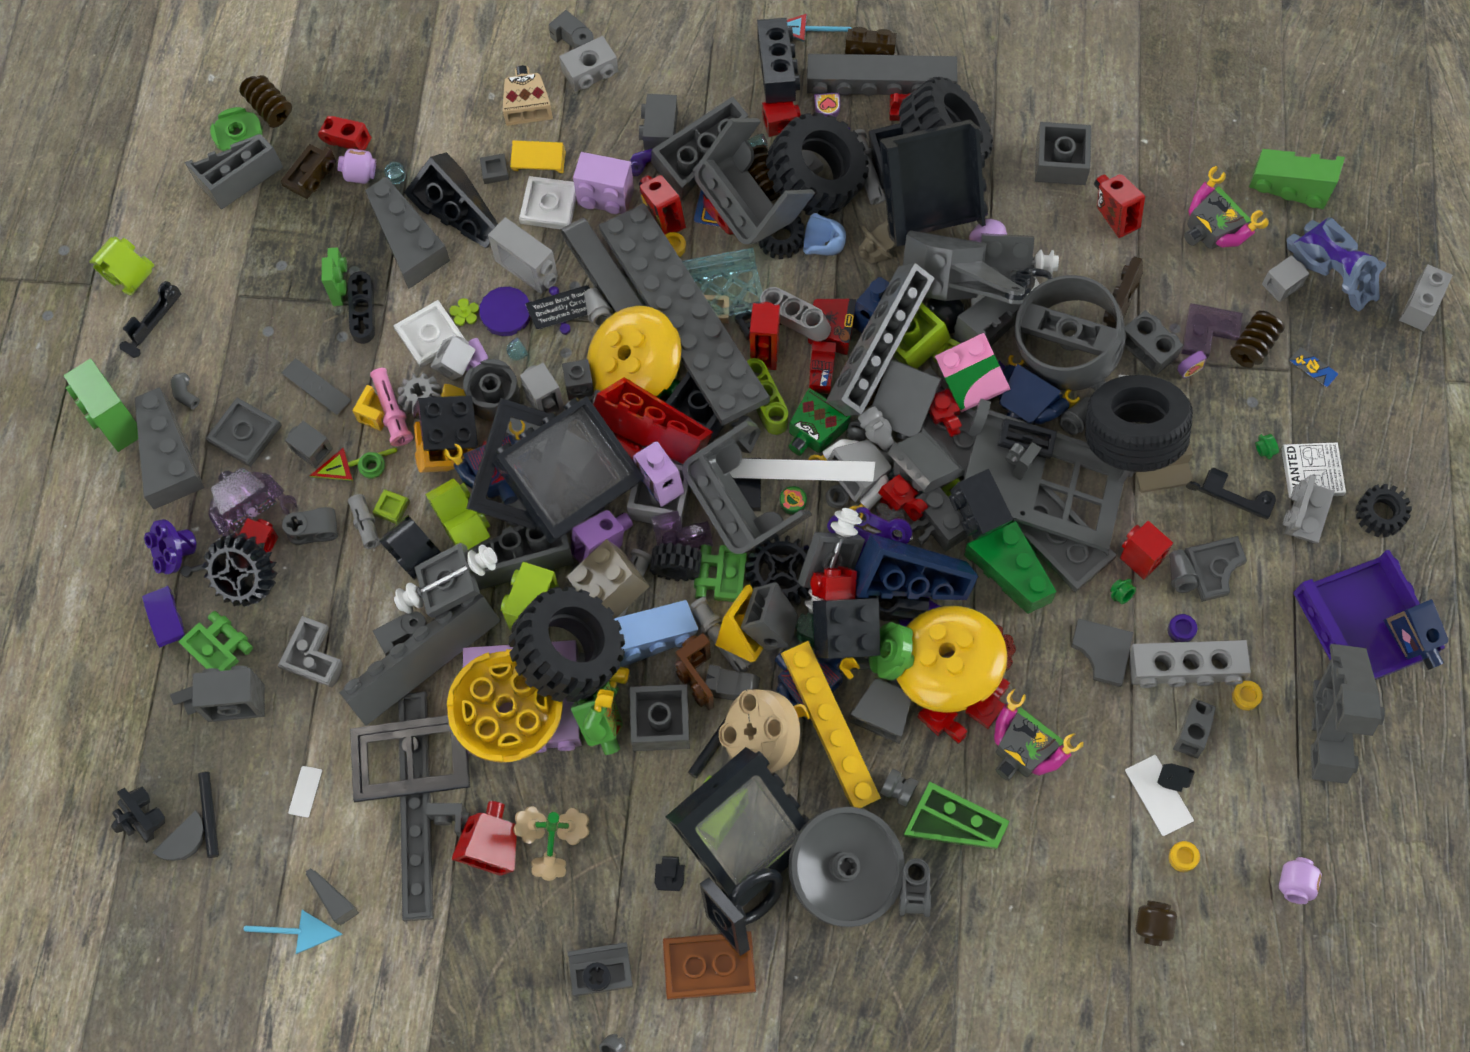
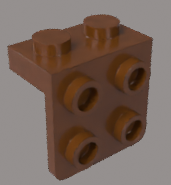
[674,633,714,711]

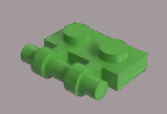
[694,545,747,602]
[179,611,253,671]

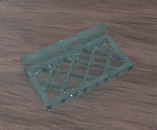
[682,248,763,316]

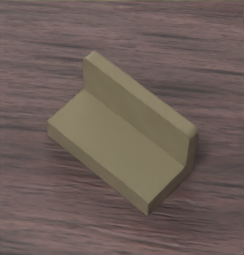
[1135,444,1193,493]

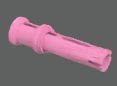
[370,368,414,446]

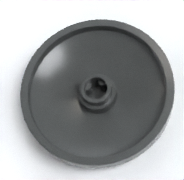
[789,807,905,927]

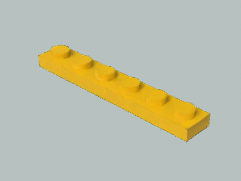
[781,641,881,808]

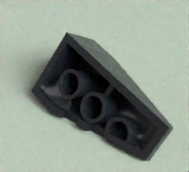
[404,152,498,248]

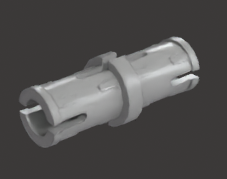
[348,494,380,549]

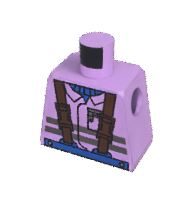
[633,442,684,507]

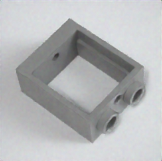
[488,217,558,294]

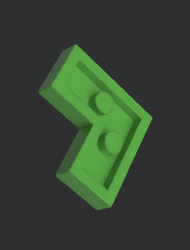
[322,247,347,306]

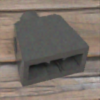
[741,582,799,651]
[850,678,911,744]

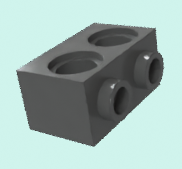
[1125,310,1183,375]

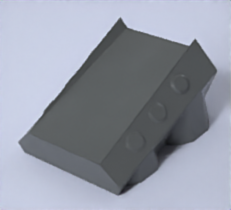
[888,428,965,493]

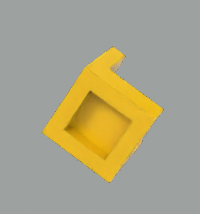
[352,385,385,431]

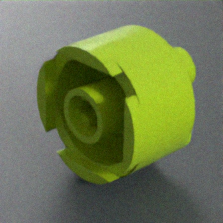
[89,236,155,296]

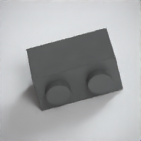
[639,94,678,150]

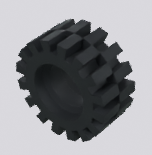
[759,216,804,259]
[1355,484,1412,538]
[650,543,702,581]

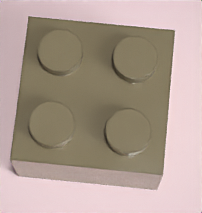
[566,539,650,618]

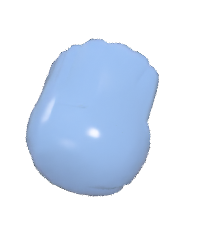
[803,213,846,256]

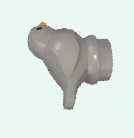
[858,406,894,451]

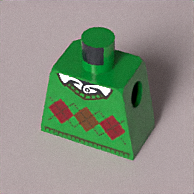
[788,388,851,456]

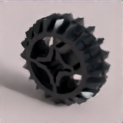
[202,532,278,607]
[745,535,810,605]

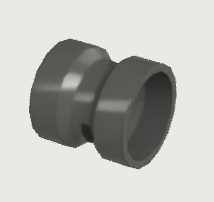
[880,768,919,807]

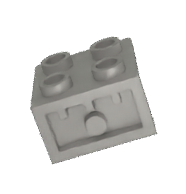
[1283,475,1335,544]

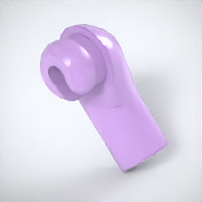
[466,338,488,371]

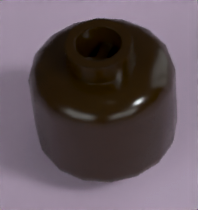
[1135,900,1177,946]

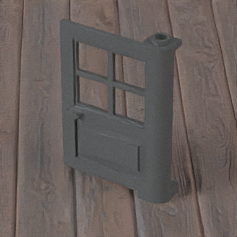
[964,399,1134,552]

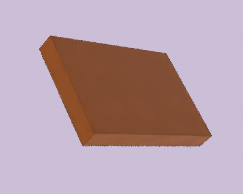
[663,931,756,1000]

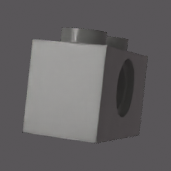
[559,36,619,92]
[1399,265,1453,331]
[520,363,565,415]

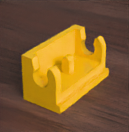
[510,140,566,173]

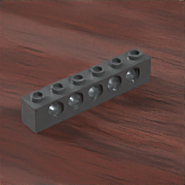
[826,263,934,416]

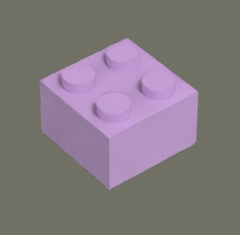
[573,152,634,214]

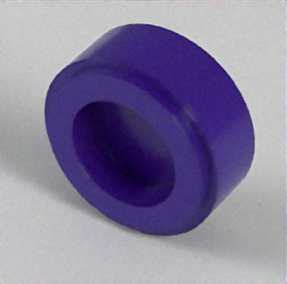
[1167,614,1198,642]

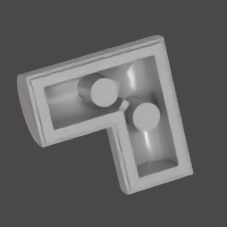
[278,616,343,687]

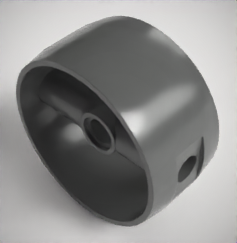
[1015,275,1126,391]

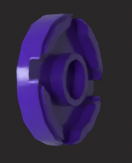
[479,286,531,336]

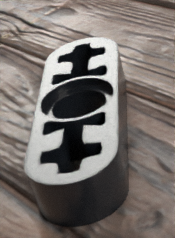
[348,271,375,344]

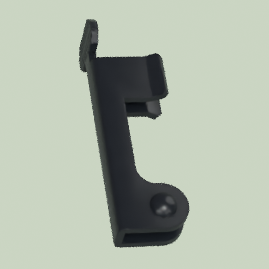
[119,281,182,358]
[1186,467,1276,520]

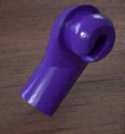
[630,148,653,176]

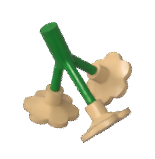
[514,806,589,881]

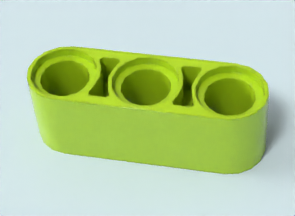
[747,358,788,435]

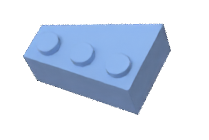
[614,600,698,667]

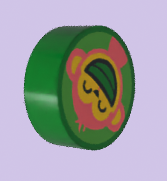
[780,486,807,515]

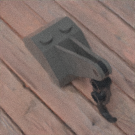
[903,231,1053,304]

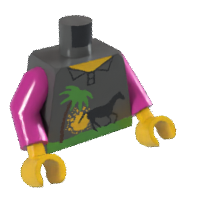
[1184,166,1269,249]
[994,689,1084,781]

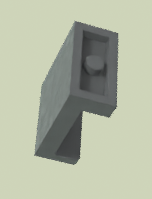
[872,359,943,440]

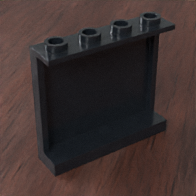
[880,120,988,247]

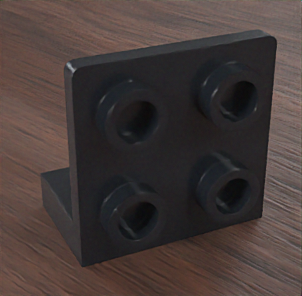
[413,396,478,451]

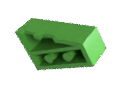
[1249,149,1345,209]

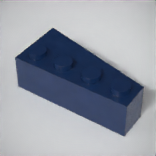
[854,534,978,600]

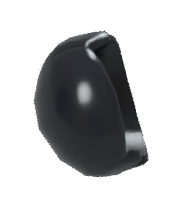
[926,298,965,334]

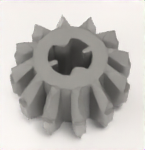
[397,372,443,419]

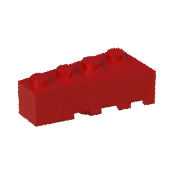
[593,377,713,464]

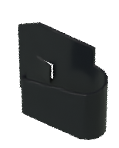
[1157,763,1195,792]
[654,856,685,891]

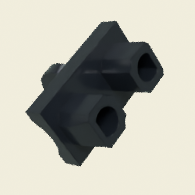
[111,786,165,843]

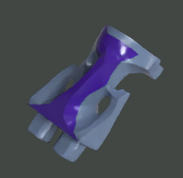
[1286,217,1386,311]

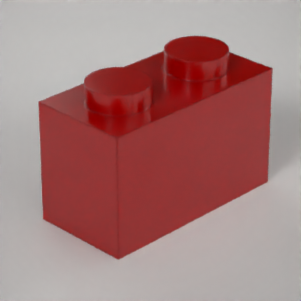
[1120,520,1173,580]

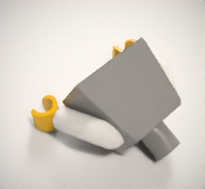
[808,439,893,525]

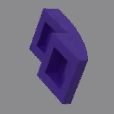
[142,586,185,648]

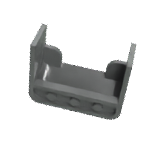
[694,118,815,244]
[682,421,812,554]

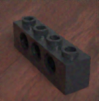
[757,18,800,103]

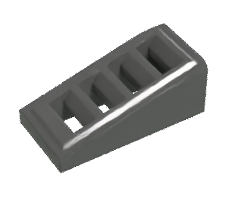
[306,868,359,926]

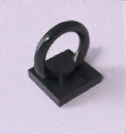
[700,868,784,956]

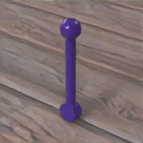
[549,286,571,335]

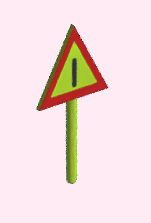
[309,447,398,481]

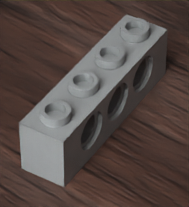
[1128,640,1251,688]

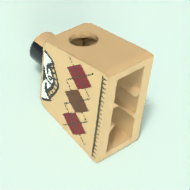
[503,65,553,126]

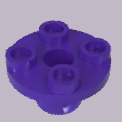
[144,519,197,574]

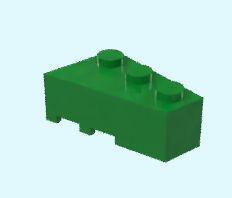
[964,521,1057,614]

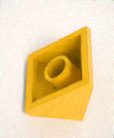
[715,584,764,662]

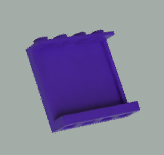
[1293,550,1445,680]

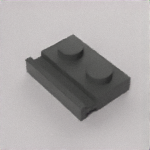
[568,942,633,997]

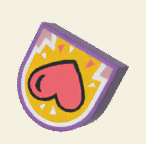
[814,93,840,117]
[1177,351,1207,378]

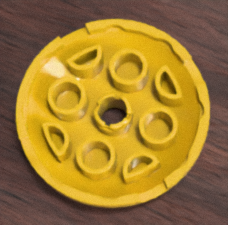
[587,306,681,396]
[897,606,1007,712]
[447,649,563,762]

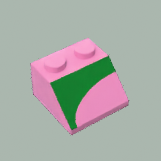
[935,333,1010,412]

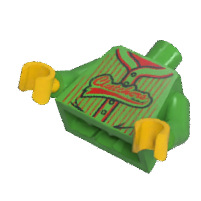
[571,667,630,755]

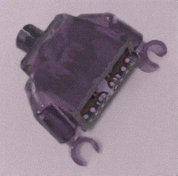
[208,468,298,536]

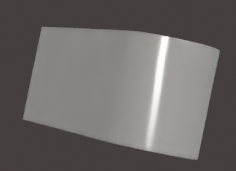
[760,287,831,341]

